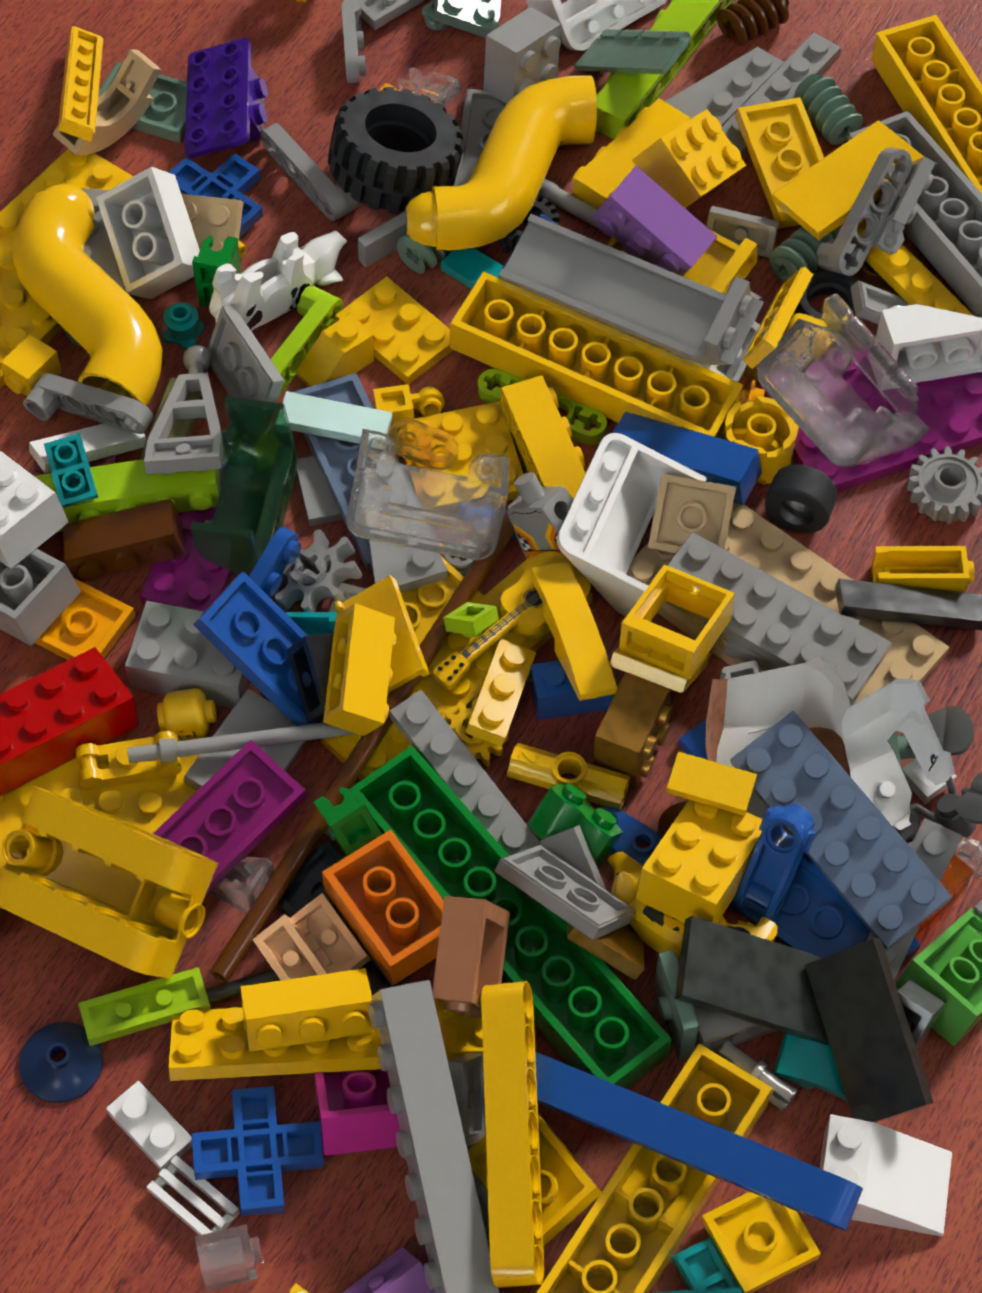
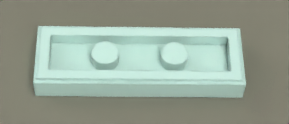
[277,391,393,449]

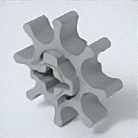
[275,529,363,612]

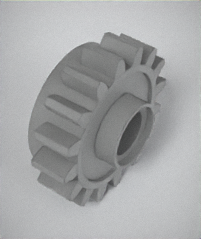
[907,447,982,524]

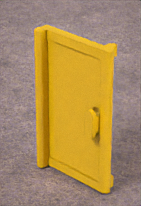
[334,575,429,693]

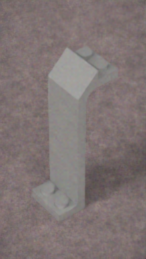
[499,214,764,365]

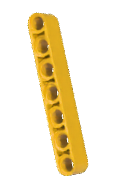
[481,981,544,1288]

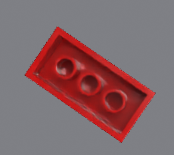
[0,647,138,796]

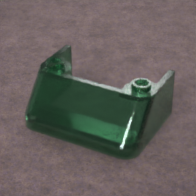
[190,396,298,577]

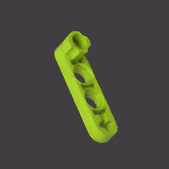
[270,286,344,398]

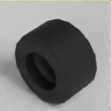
[765,465,837,533]

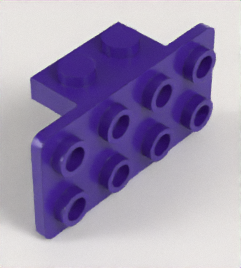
[185,38,268,158]

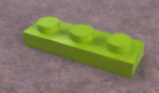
[78,967,211,1046]

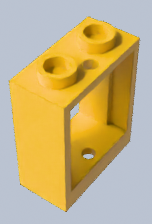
[619,564,735,680]

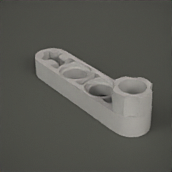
[260,123,363,222]
[816,147,912,276]
[23,373,154,434]

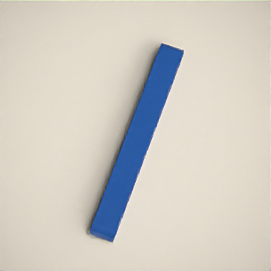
[535,1052,863,1231]

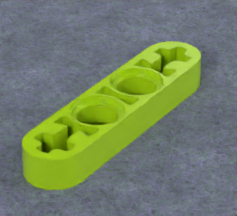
[478,369,607,445]

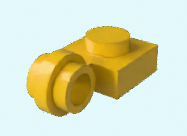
[373,384,445,422]

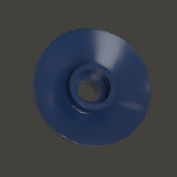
[19,1022,103,1103]

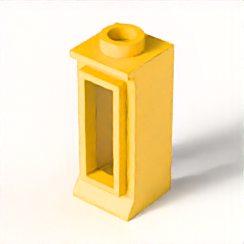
[871,546,975,593]

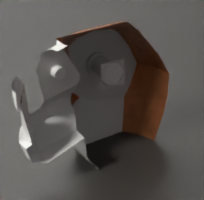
[706,656,955,835]

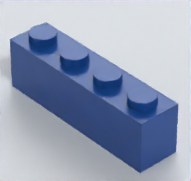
[612,412,762,506]

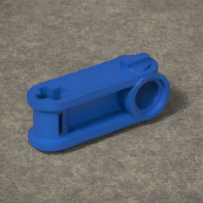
[734,804,818,922]

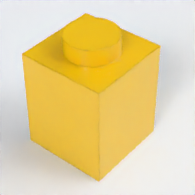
[1,334,62,396]

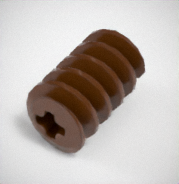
[716,0,789,46]

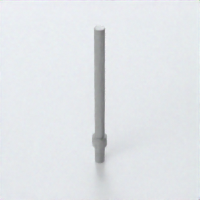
[127,723,356,763]

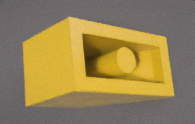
[296,313,375,387]

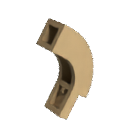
[52,49,162,155]

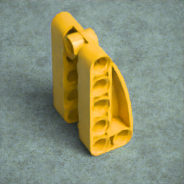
[0,786,218,979]

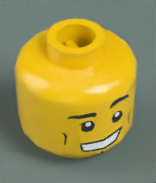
[157,688,217,741]

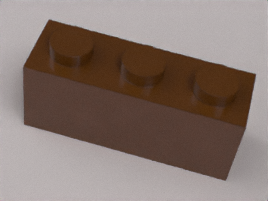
[63,498,185,581]

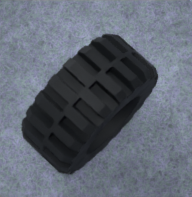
[328,87,464,214]

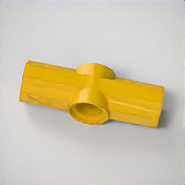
[507,743,631,810]

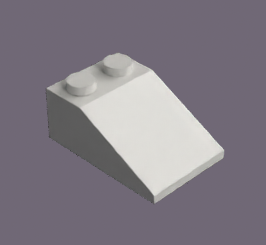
[872,304,982,388]
[820,1114,952,1237]

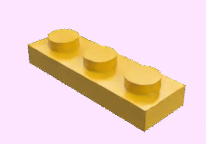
[465,638,536,747]

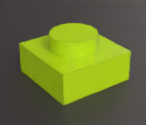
[443,602,499,638]

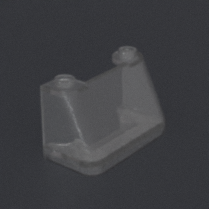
[758,319,930,468]
[346,429,509,560]

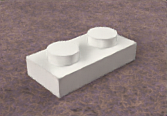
[106,1080,192,1171]

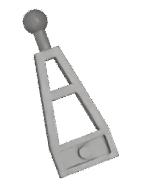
[144,345,224,474]

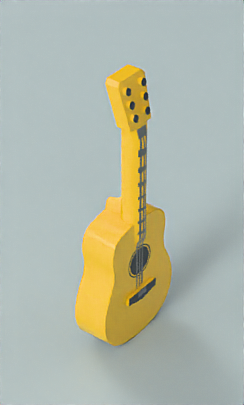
[434,551,591,690]

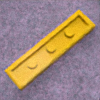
[743,266,813,369]

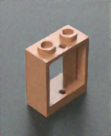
[432,896,510,1018]

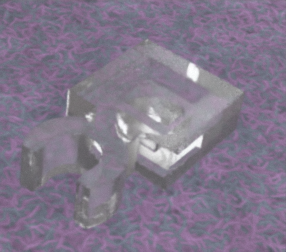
[398,68,461,107]

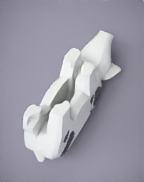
[209,230,348,330]

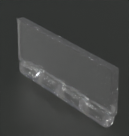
[821,294,919,425]

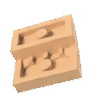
[252,893,371,980]

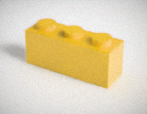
[323,603,396,736]
[240,968,375,1052]

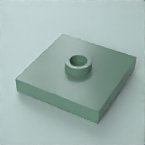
[654,950,699,1060]

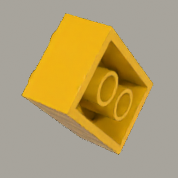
[632,109,746,208]
[636,800,763,924]

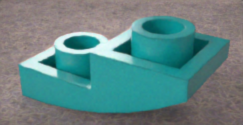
[44,433,98,508]
[773,1034,848,1102]

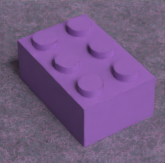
[591,166,717,276]

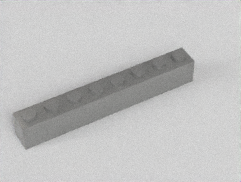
[368,980,499,1293]

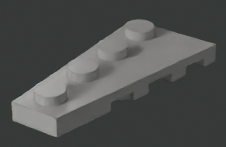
[665,47,784,127]
[358,454,448,593]

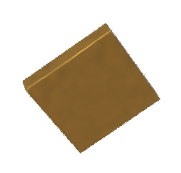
[567,922,644,980]

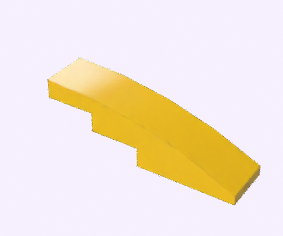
[531,561,617,701]

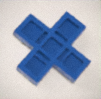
[168,153,264,237]
[192,1086,324,1217]

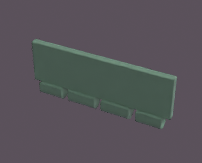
[574,29,691,74]

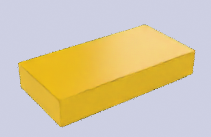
[666,751,757,816]

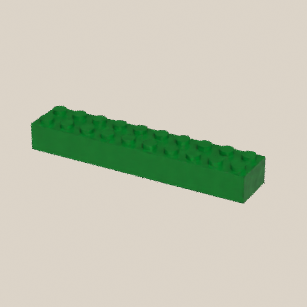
[349,745,672,1089]

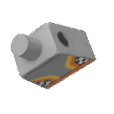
[507,472,573,558]

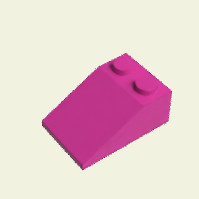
[314,1069,400,1156]

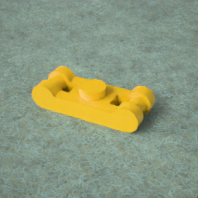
[75,730,182,789]

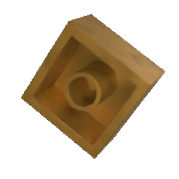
[593,672,673,789]

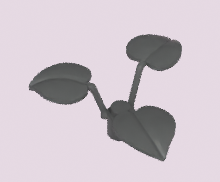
[896,706,982,843]

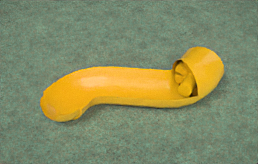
[405,76,597,250]
[13,183,163,407]

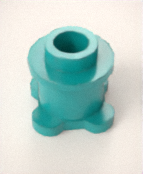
[163,303,204,350]

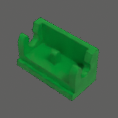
[192,236,242,308]
[314,787,382,857]

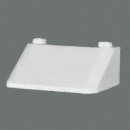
[557,433,707,616]

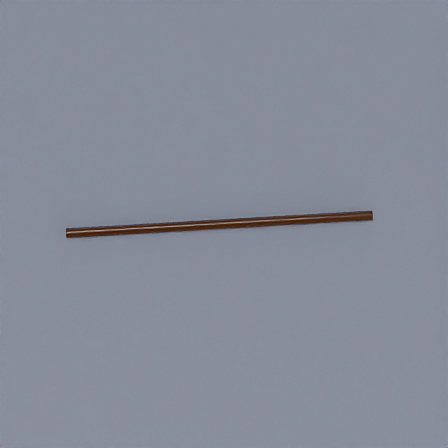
[210,492,520,983]

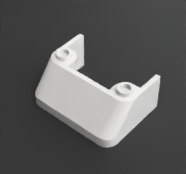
[526,0,668,51]

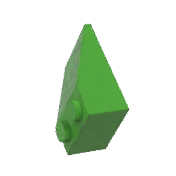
[895,908,982,1047]

